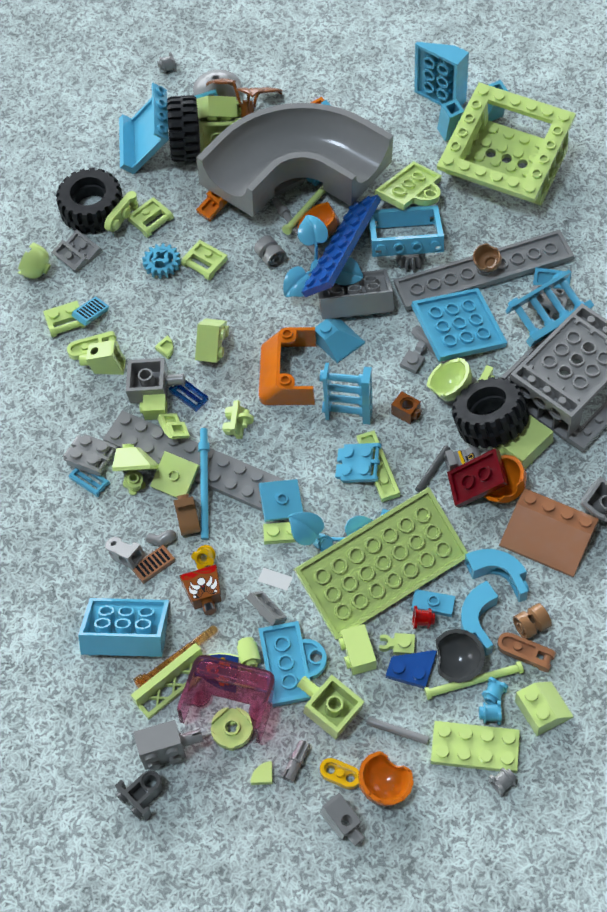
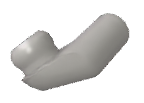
[146,530,176,546]

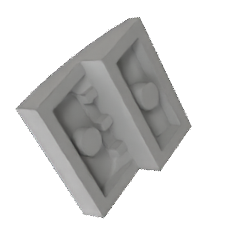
[51,229,102,272]

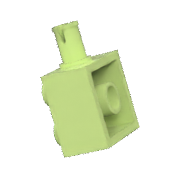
[297,675,365,740]

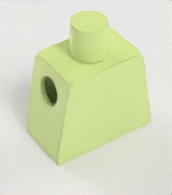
[79,340,126,375]

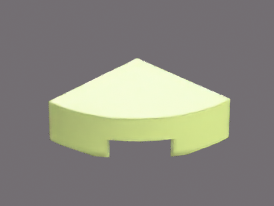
[155,335,174,359]
[251,761,273,785]

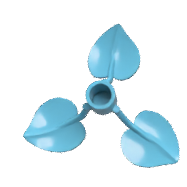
[283,215,363,297]
[288,512,373,552]

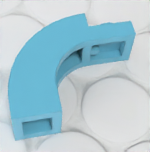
[465,549,529,602]
[461,581,498,656]

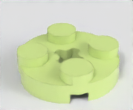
[211,707,253,751]

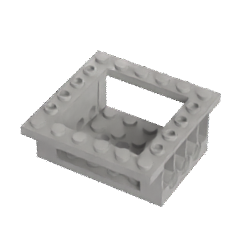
[501,304,607,452]

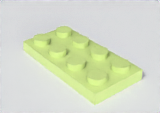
[431,721,520,773]

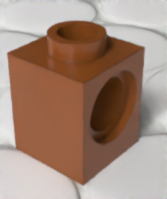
[391,391,422,424]

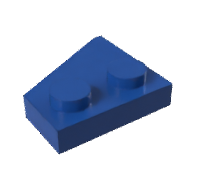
[386,650,437,689]

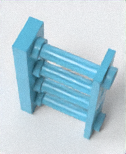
[505,270,594,347]
[320,363,373,425]

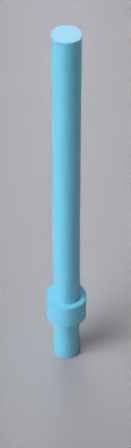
[198,428,210,540]

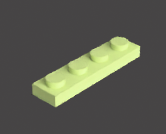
[356,430,400,502]

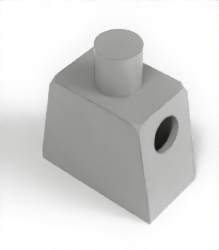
[320,792,365,846]

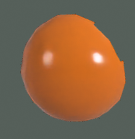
[298,202,339,239]
[484,455,527,504]
[358,751,414,806]

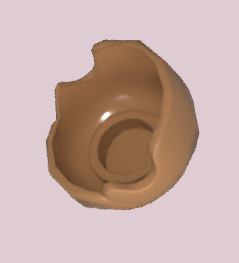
[472,243,502,273]

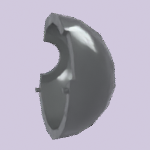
[436,629,485,683]

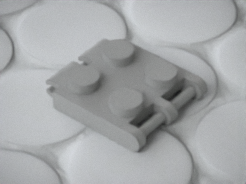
[62,434,118,476]

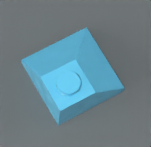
[315,319,365,363]

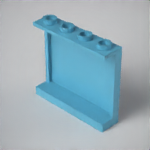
[119,83,169,174]

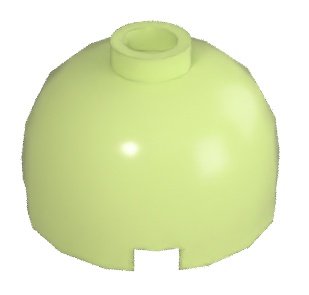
[18,242,51,279]

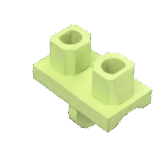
[222,400,254,439]

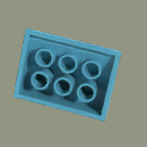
[414,42,469,106]
[78,598,169,657]

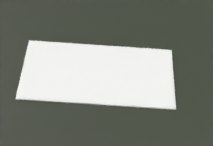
[258,568,293,591]

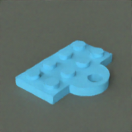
[258,621,327,707]

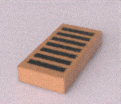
[132,545,175,584]

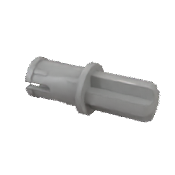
[281,740,310,783]

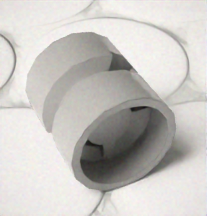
[254,235,286,269]

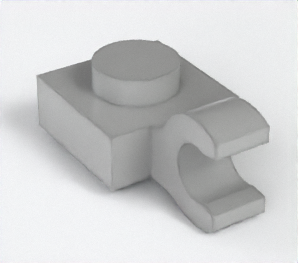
[400,340,426,374]

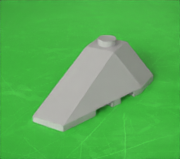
[580,477,607,522]

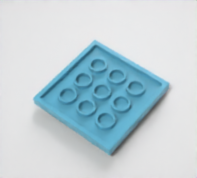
[411,288,507,362]

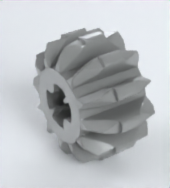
[396,253,426,272]

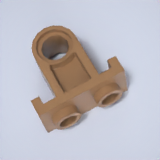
[173,494,201,536]

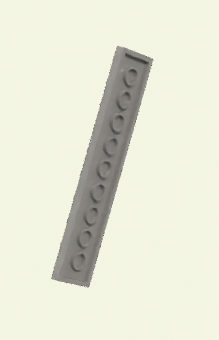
[394,230,574,311]
[103,410,284,512]

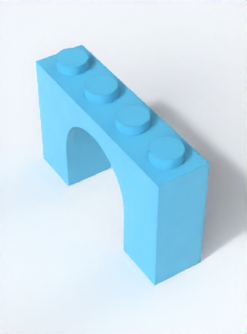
[437,80,509,141]

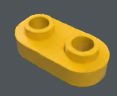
[320,758,359,790]

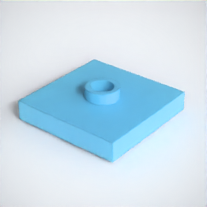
[258,479,303,522]

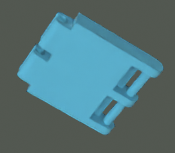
[335,443,382,483]

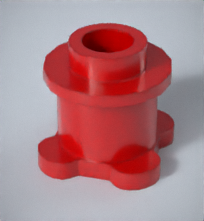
[412,606,435,629]

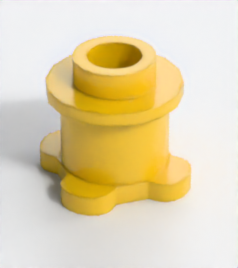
[191,545,216,569]

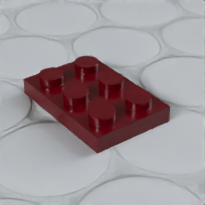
[447,448,508,508]

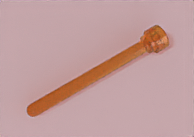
[133,626,217,688]

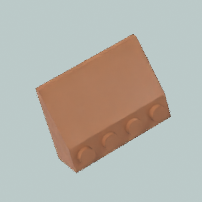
[499,488,599,577]

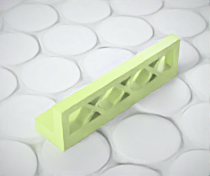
[131,643,204,720]

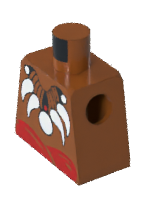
[179,564,222,615]

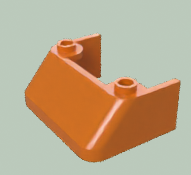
[259,327,316,405]

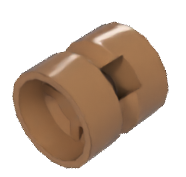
[513,603,552,639]

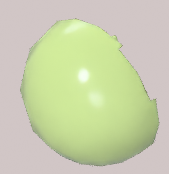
[427,357,472,402]

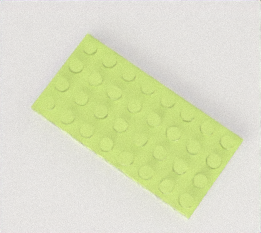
[293,487,468,639]

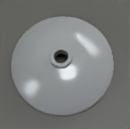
[193,69,242,99]

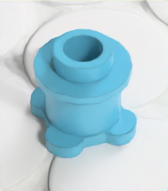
[482,677,508,704]
[479,700,502,725]

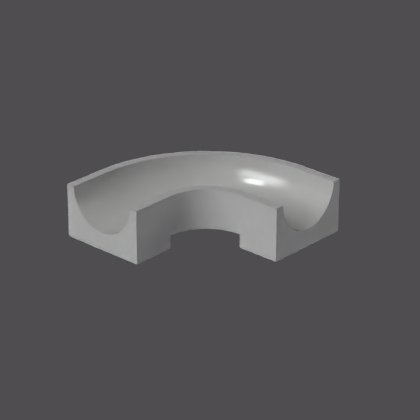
[196,103,394,217]

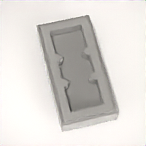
[246,591,287,626]

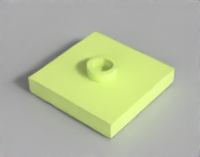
[150,451,200,498]

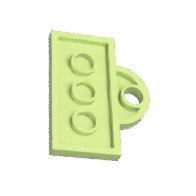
[374,161,442,210]

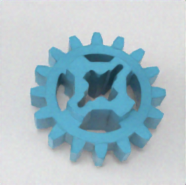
[142,243,181,279]

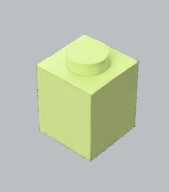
[139,394,168,420]

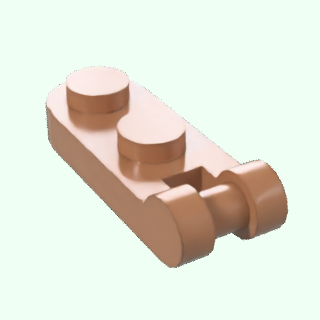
[497,632,556,672]

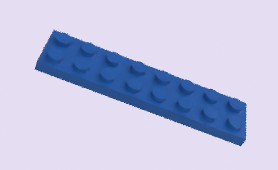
[302,194,382,297]

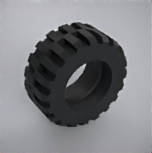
[167,95,200,162]
[56,168,123,234]
[452,377,529,448]

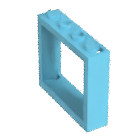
[369,205,444,257]

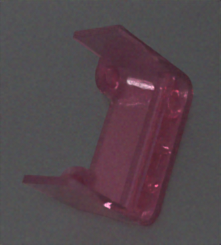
[177,655,275,743]

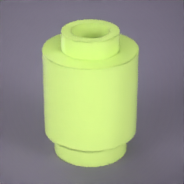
[237,637,261,670]

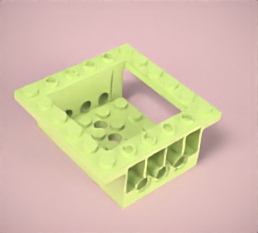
[437,82,576,206]

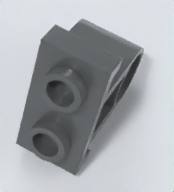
[115,770,163,821]

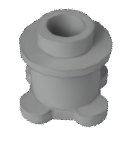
[157,52,177,73]
[488,768,516,797]

